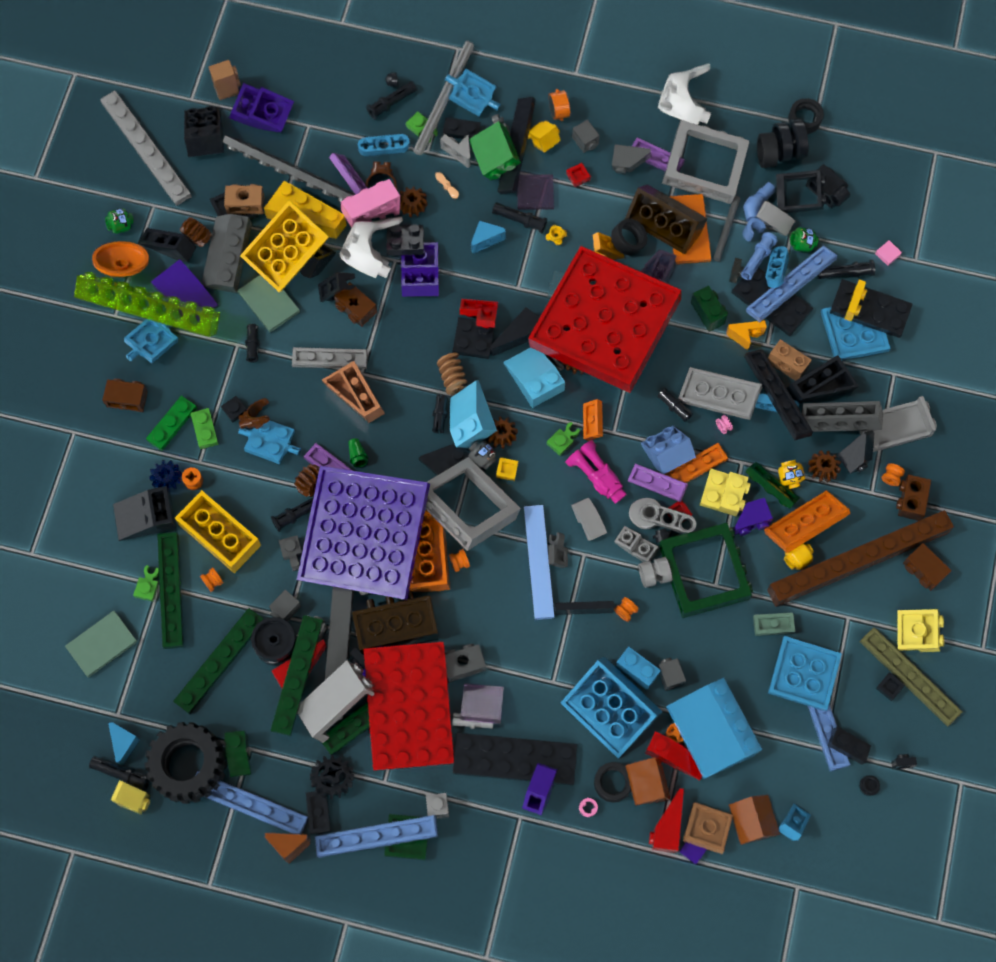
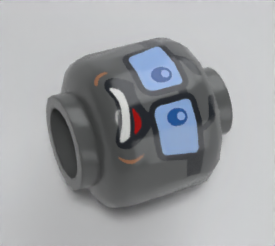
[468,441,496,470]

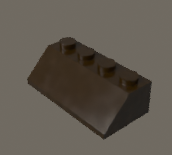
[625,184,708,254]

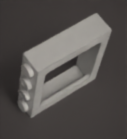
[662,120,749,204]
[425,457,521,551]

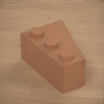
[322,361,385,423]

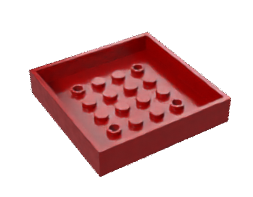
[528,246,681,393]

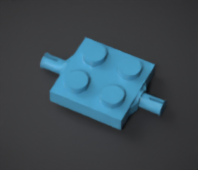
[445,69,501,117]
[124,316,178,363]
[238,420,301,464]

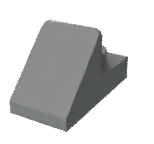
[440,135,471,168]

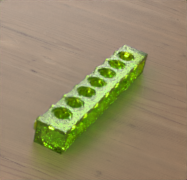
[74,272,220,337]

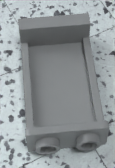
[859,396,937,452]
[298,660,375,743]

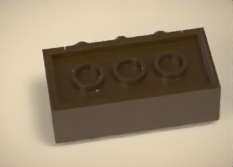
[352,591,439,655]

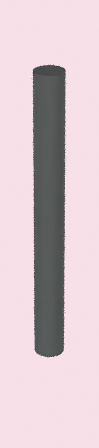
[713,196,741,262]

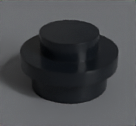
[652,528,672,543]
[859,775,880,796]

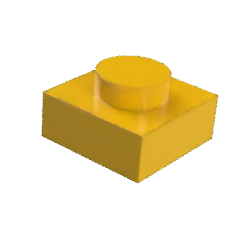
[496,458,518,481]

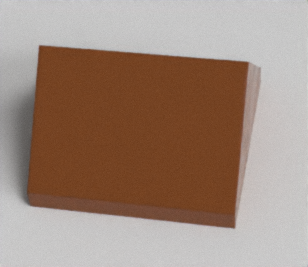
[626,757,671,806]
[729,795,780,845]
[265,833,311,864]

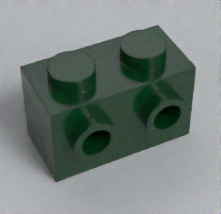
[690,285,728,332]

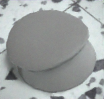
[629,498,661,530]

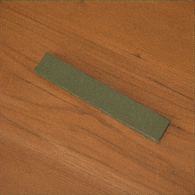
[859,627,962,727]

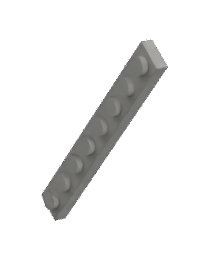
[100,91,191,206]

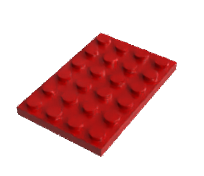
[364,642,454,770]

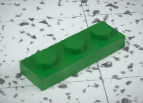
[146,396,197,451]

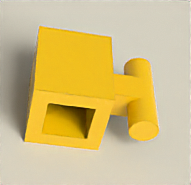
[528,121,561,153]

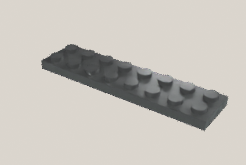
[223,135,355,202]

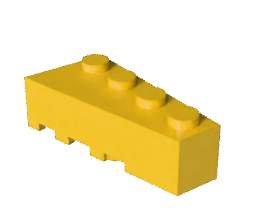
[264,181,347,239]

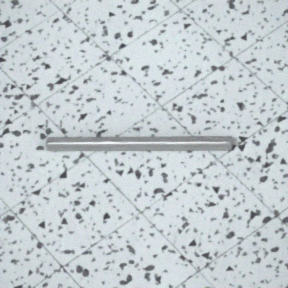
[414,41,474,155]

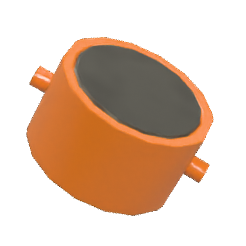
[549,89,570,121]

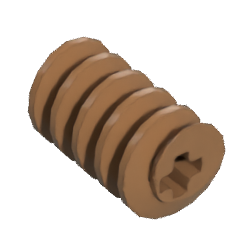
[437,353,468,395]

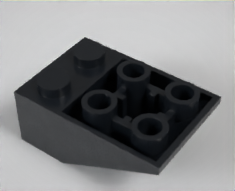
[184,106,224,157]
[113,486,177,541]

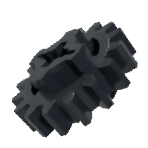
[310,755,354,799]

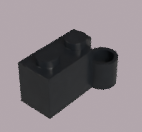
[805,164,850,209]

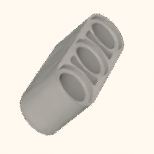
[639,503,696,534]

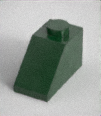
[224,730,251,777]

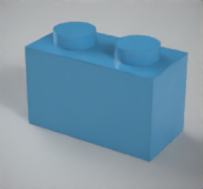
[615,646,661,691]

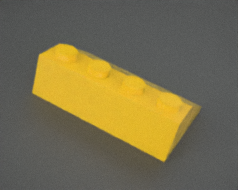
[240,201,329,293]

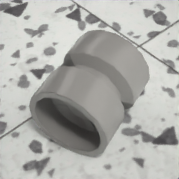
[638,557,672,588]

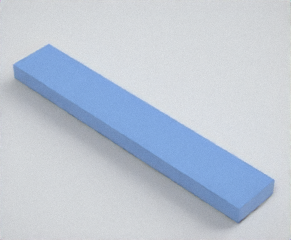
[524,505,554,620]

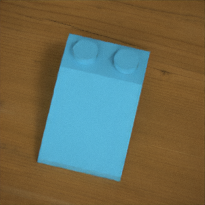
[504,348,565,408]
[450,380,497,448]

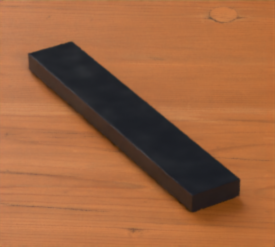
[497,96,536,194]
[744,349,813,440]

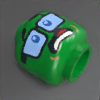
[105,208,134,234]
[790,227,819,253]

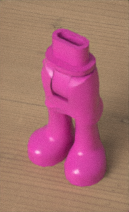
[565,440,627,504]

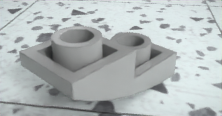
[756,201,795,236]
[571,498,607,541]
[614,526,659,562]

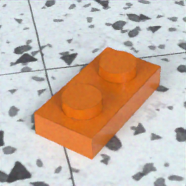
[583,399,603,441]

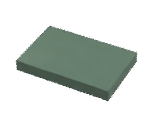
[237,275,300,333]
[65,611,137,678]

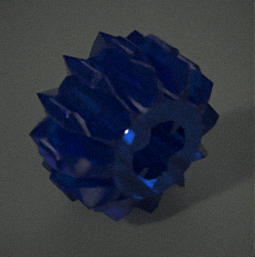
[149,459,182,491]

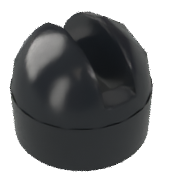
[385,72,398,87]

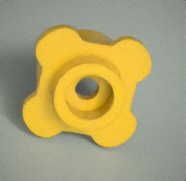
[546,225,567,245]

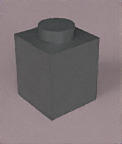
[572,120,600,153]
[269,589,301,622]
[658,658,686,691]

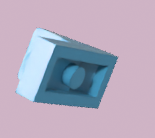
[778,804,811,841]

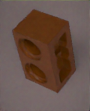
[896,474,931,521]

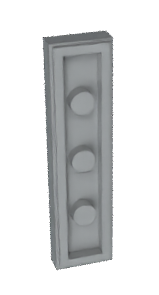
[292,347,368,369]

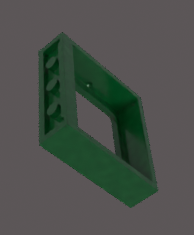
[659,523,753,618]

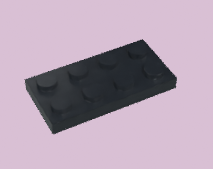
[731,267,813,337]
[829,279,913,338]

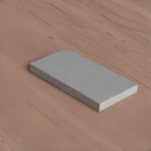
[679,367,762,420]

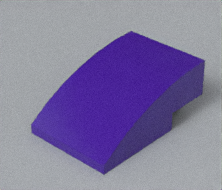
[229,83,294,132]
[401,242,439,297]
[151,259,218,329]

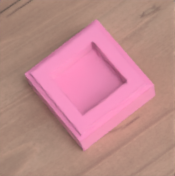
[875,241,902,266]

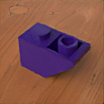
[733,497,773,536]
[522,763,557,815]

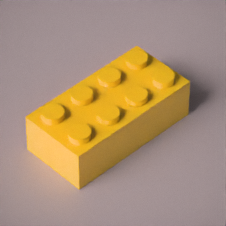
[175,490,261,574]

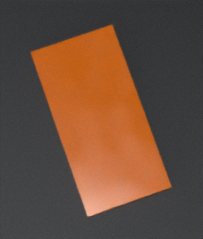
[669,194,711,264]
[764,490,851,553]

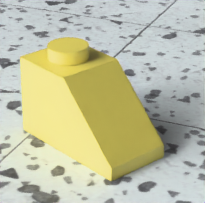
[111,780,150,815]

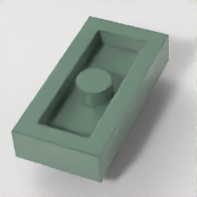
[753,613,795,636]

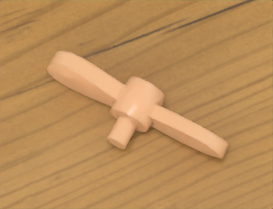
[436,172,459,199]

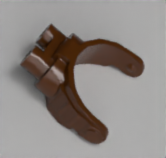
[365,162,398,192]
[239,398,270,429]

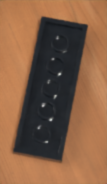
[453,733,577,786]

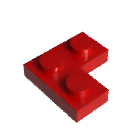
[459,299,498,328]

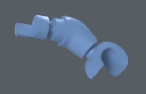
[743,182,776,241]

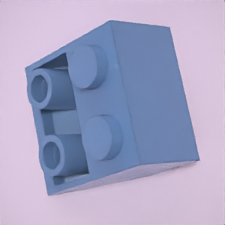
[641,426,696,474]

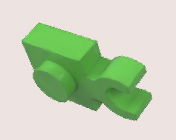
[406,112,438,142]
[547,422,580,456]
[133,565,159,602]

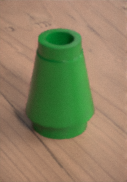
[348,438,369,468]

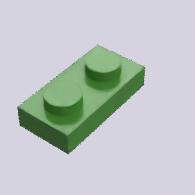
[191,408,219,449]

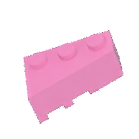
[341,179,400,227]

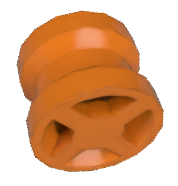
[881,463,905,486]
[182,467,203,490]
[448,549,470,572]
[200,567,224,592]
[614,597,639,622]
[665,723,684,744]

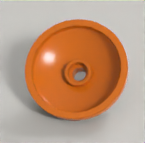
[92,241,149,277]

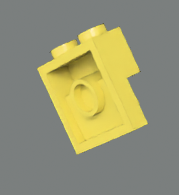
[700,469,751,517]
[898,609,944,652]

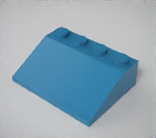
[561,657,663,759]
[666,678,762,779]

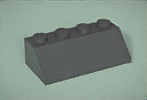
[201,214,252,293]

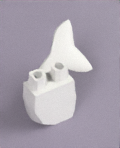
[658,64,711,125]
[339,217,403,278]

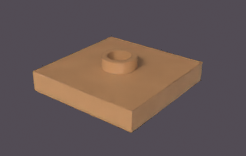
[683,802,733,854]

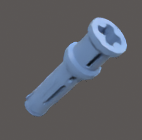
[741,232,778,280]

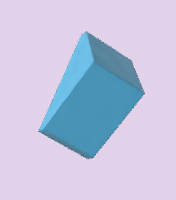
[471,221,506,254]
[108,722,140,765]

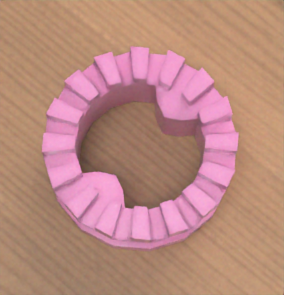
[716,415,733,434]
[579,798,598,817]

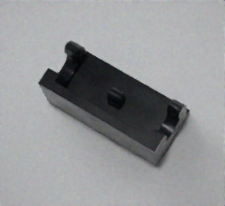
[318,272,355,302]

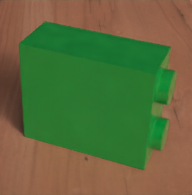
[469,121,521,180]

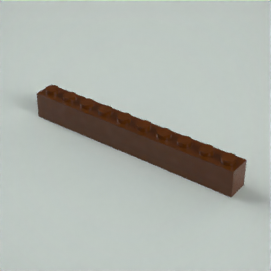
[767,510,954,607]

